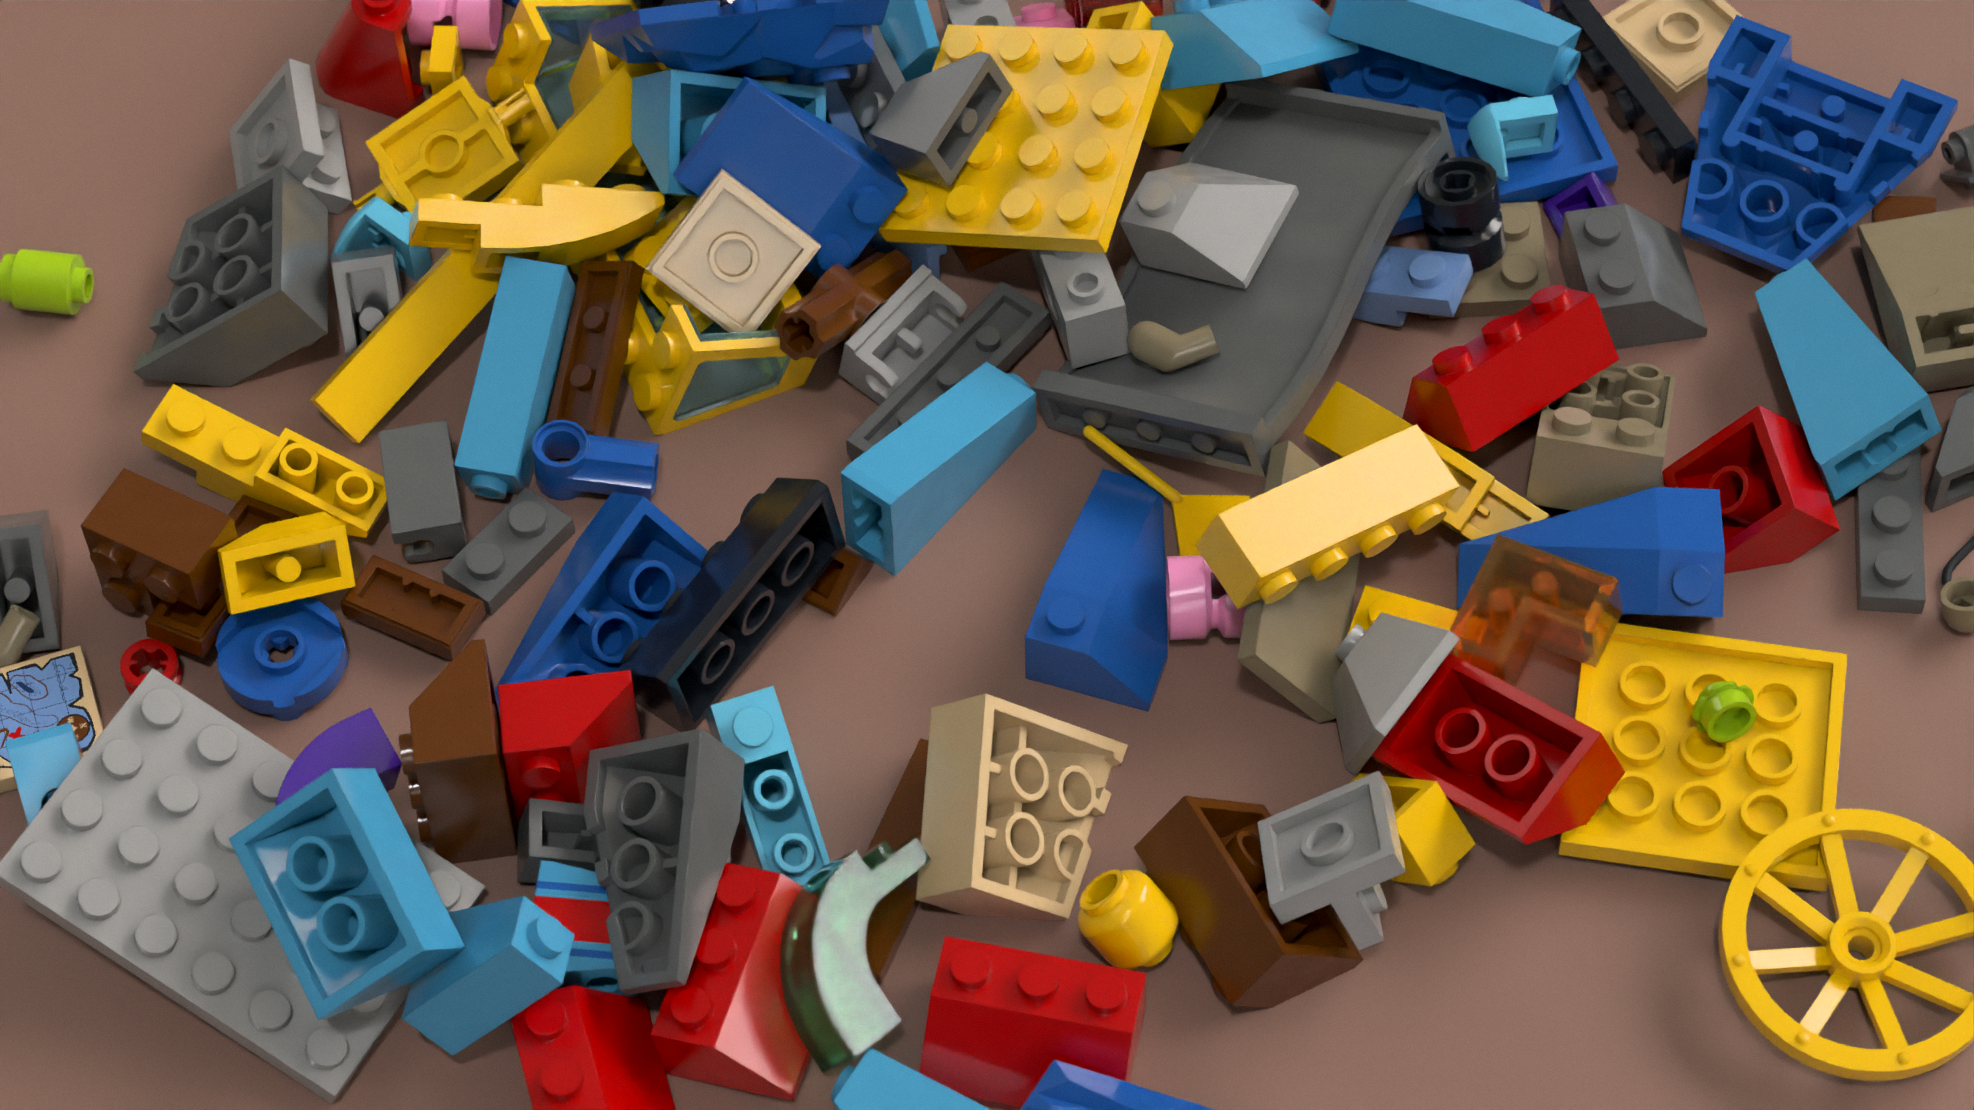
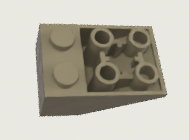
[1857,206,1974,392]
[1526,363,1677,511]

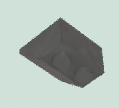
[1558,204,1708,349]

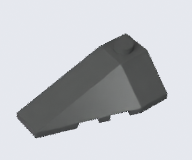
[583,728,745,995]

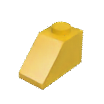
[217,511,356,615]
[1350,773,1476,886]

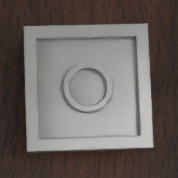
[229,58,352,215]
[1257,771,1406,950]

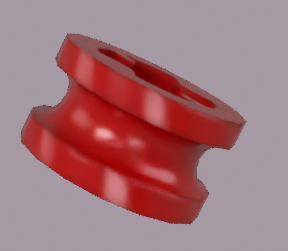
[120,638,183,696]

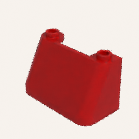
[315,0,425,119]

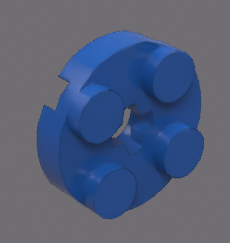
[216,597,349,721]

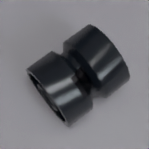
[1417,157,1506,273]

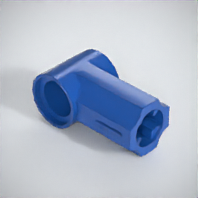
[532,420,660,500]

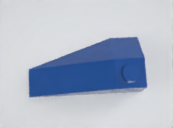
[1025,469,1168,712]
[1456,487,1725,618]
[495,492,708,710]

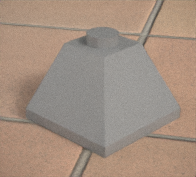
[1119,162,1299,289]
[1330,612,1460,776]

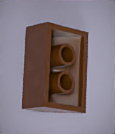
[399,639,517,864]
[1134,796,1364,1008]

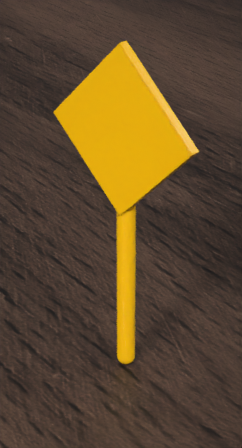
[1083,425,1250,556]

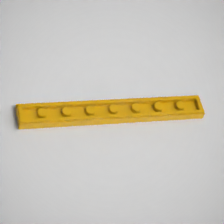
[309,60,662,443]

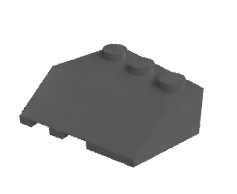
[134,165,328,387]

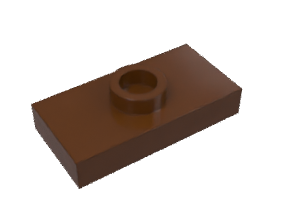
[340,554,486,661]

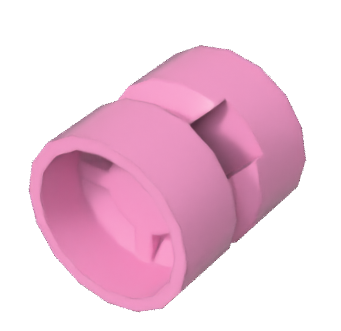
[407,0,503,51]
[1166,555,1246,640]

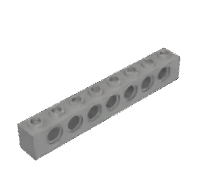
[939,0,1131,369]

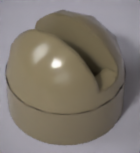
[1940,577,1974,634]

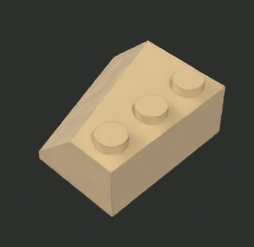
[916,693,1128,921]

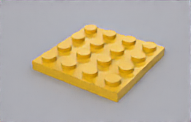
[878,24,1174,253]
[1558,619,1847,892]

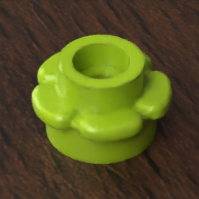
[1692,681,1756,742]

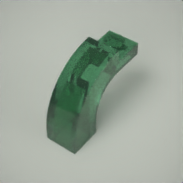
[780,837,931,1072]

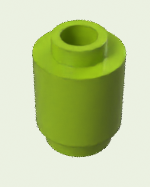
[0,249,94,315]

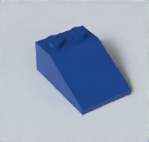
[673,76,908,277]

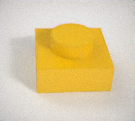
[420,26,464,96]

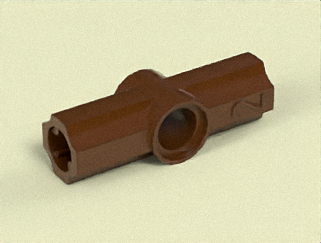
[774,249,913,361]

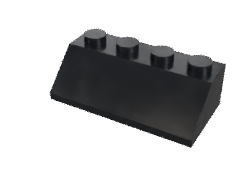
[618,478,846,732]

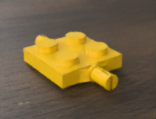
[353,75,536,213]

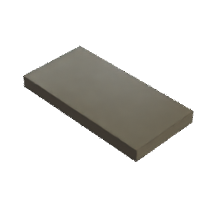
[1237,440,1360,723]

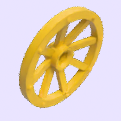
[1718,809,1974,1081]

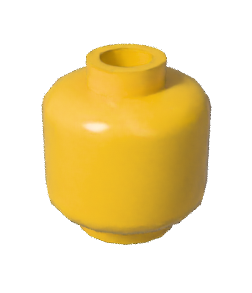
[1078,869,1179,969]

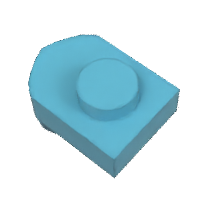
[1467,95,1558,181]
[330,197,432,282]

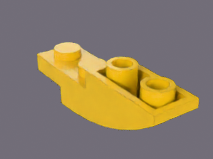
[409,180,665,273]
[1303,381,1549,541]
[141,384,388,538]

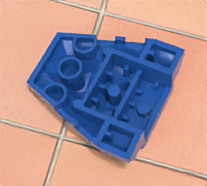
[590,0,889,87]
[1681,15,1958,274]

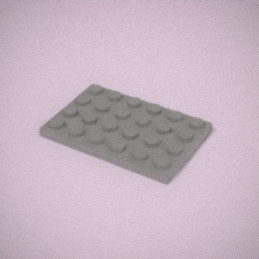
[0,668,485,1104]

